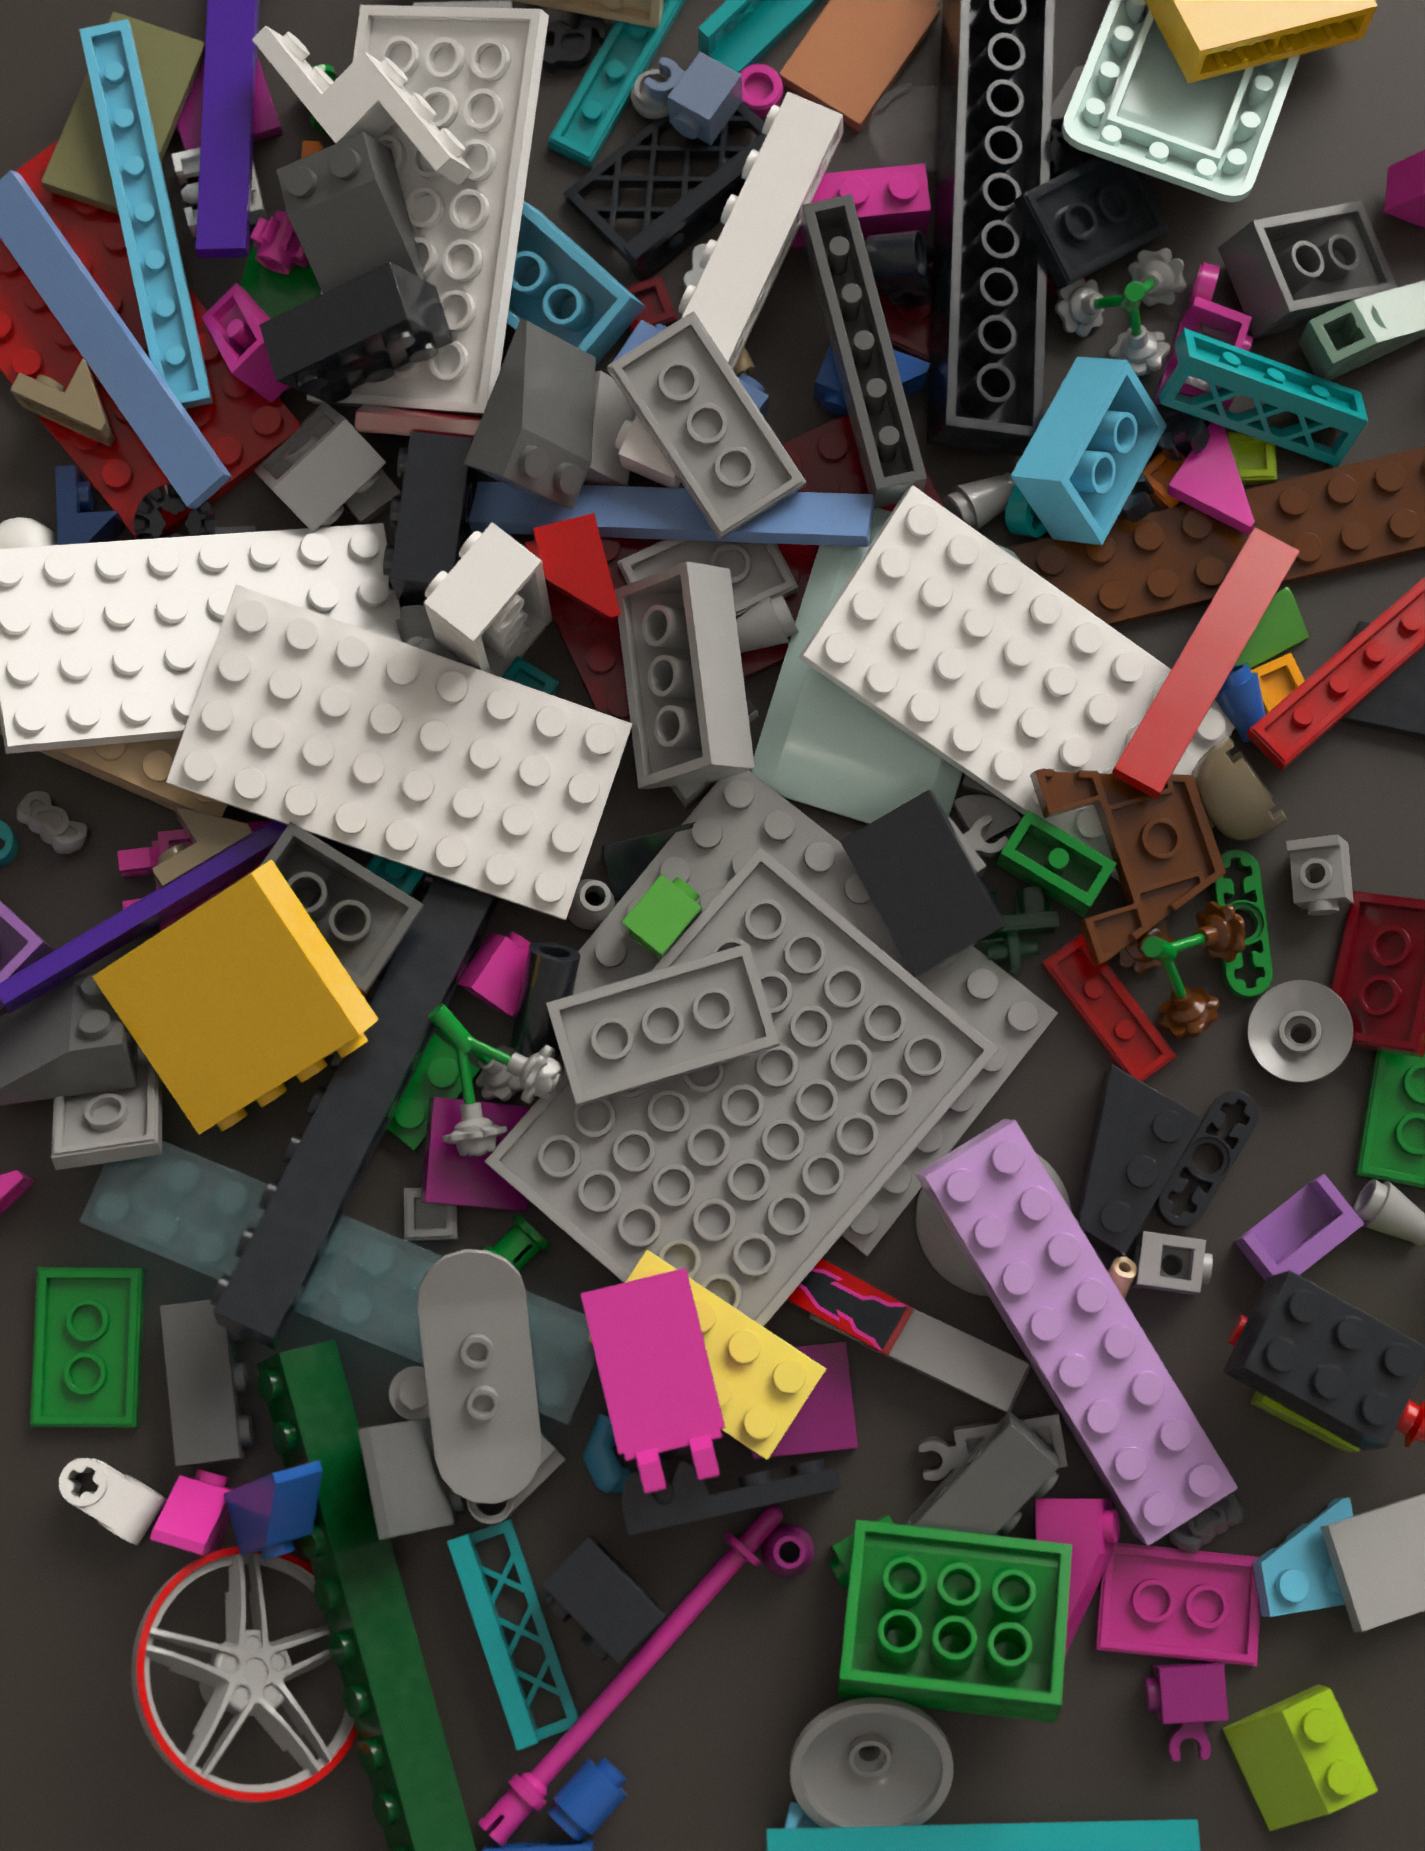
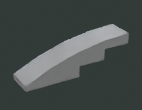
[809,1307,1031,1413]

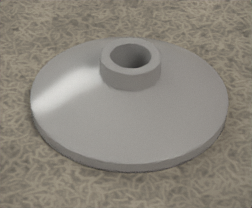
[1248,980,1353,1083]

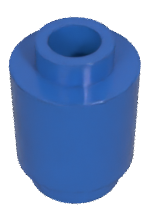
[548,1757,628,1842]

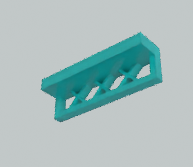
[698,0,822,73]
[1159,328,1368,467]
[447,1519,579,1751]

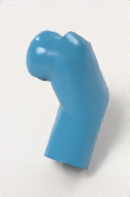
[583,1413,631,1494]

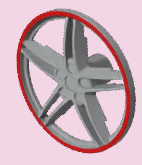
[131,1546,357,1803]

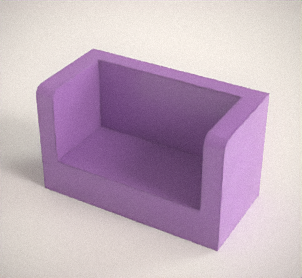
[1234,1174,1365,1282]

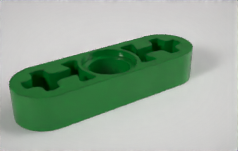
[1211,850,1273,1000]

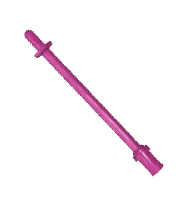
[478,1505,783,1846]

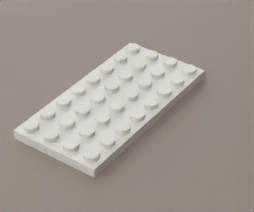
[306,5,549,416]
[798,485,1235,882]
[0,523,402,754]
[166,584,632,920]

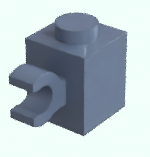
[644,52,743,145]

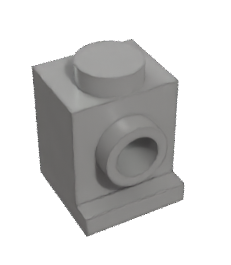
[1286,834,1354,916]
[1130,1231,1213,1295]

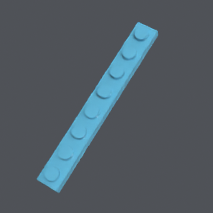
[79,19,213,409]

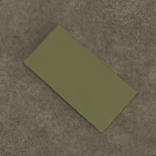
[41,11,205,215]

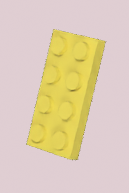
[588,1250,826,1460]

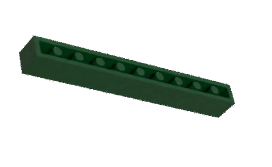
[256,1339,476,1851]

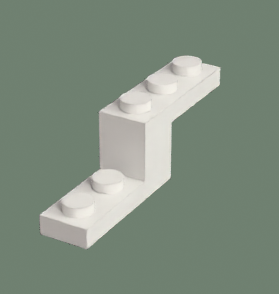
[252,25,472,185]

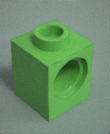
[621,874,702,961]

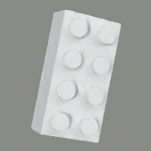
[424,522,552,677]

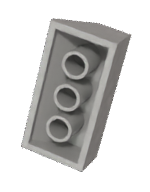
[615,561,755,789]

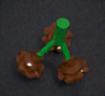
[1119,901,1246,1039]

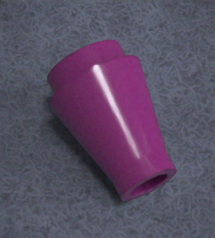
[761,1524,815,1578]

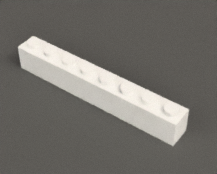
[615,91,843,488]

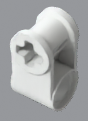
[59,1458,167,1546]

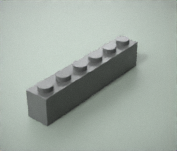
[800,194,927,509]

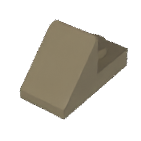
[10,359,115,447]
[152,807,253,888]

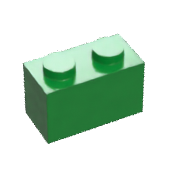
[996,810,1117,917]

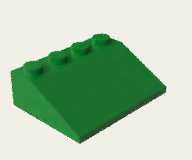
[838,1519,1072,1723]

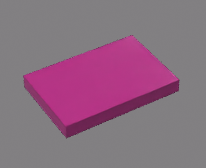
[1094,1542,1261,1666]

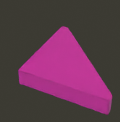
[1167,422,1255,536]

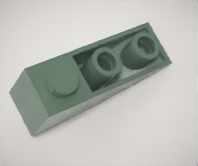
[1298,280,1425,381]

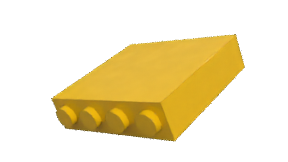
[1145,0,1378,83]
[92,859,379,1135]

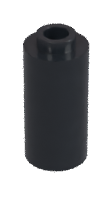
[510,942,581,1058]

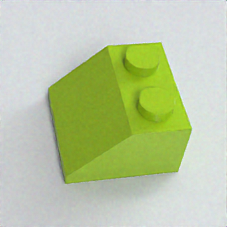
[1222,1684,1378,1831]

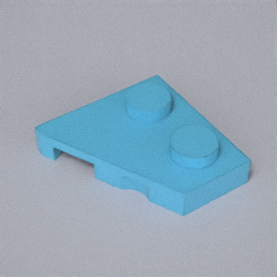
[1253,1497,1353,1617]

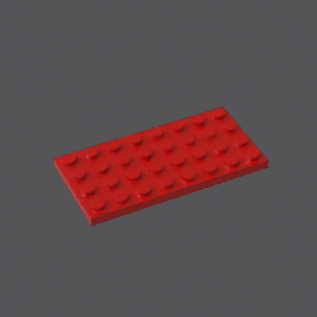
[0,139,302,540]

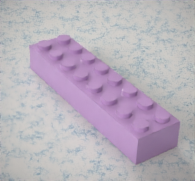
[915,1119,1238,1546]

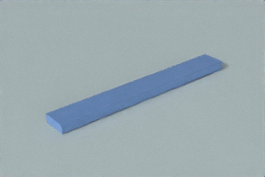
[0,170,232,510]
[469,481,875,547]

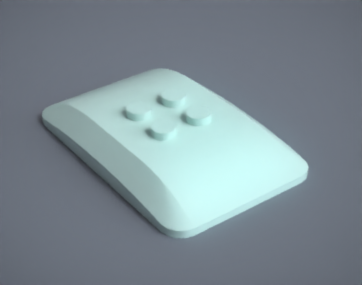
[1062,0,1300,202]
[751,508,1020,824]

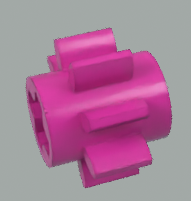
[249,211,309,275]

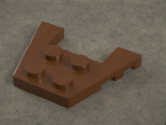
[1030,769,1226,966]

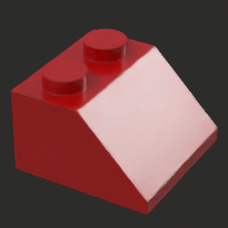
[525,513,621,620]

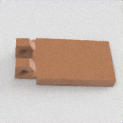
[779,0,941,132]

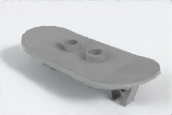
[417,1249,542,1504]

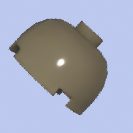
[1192,736,1288,841]

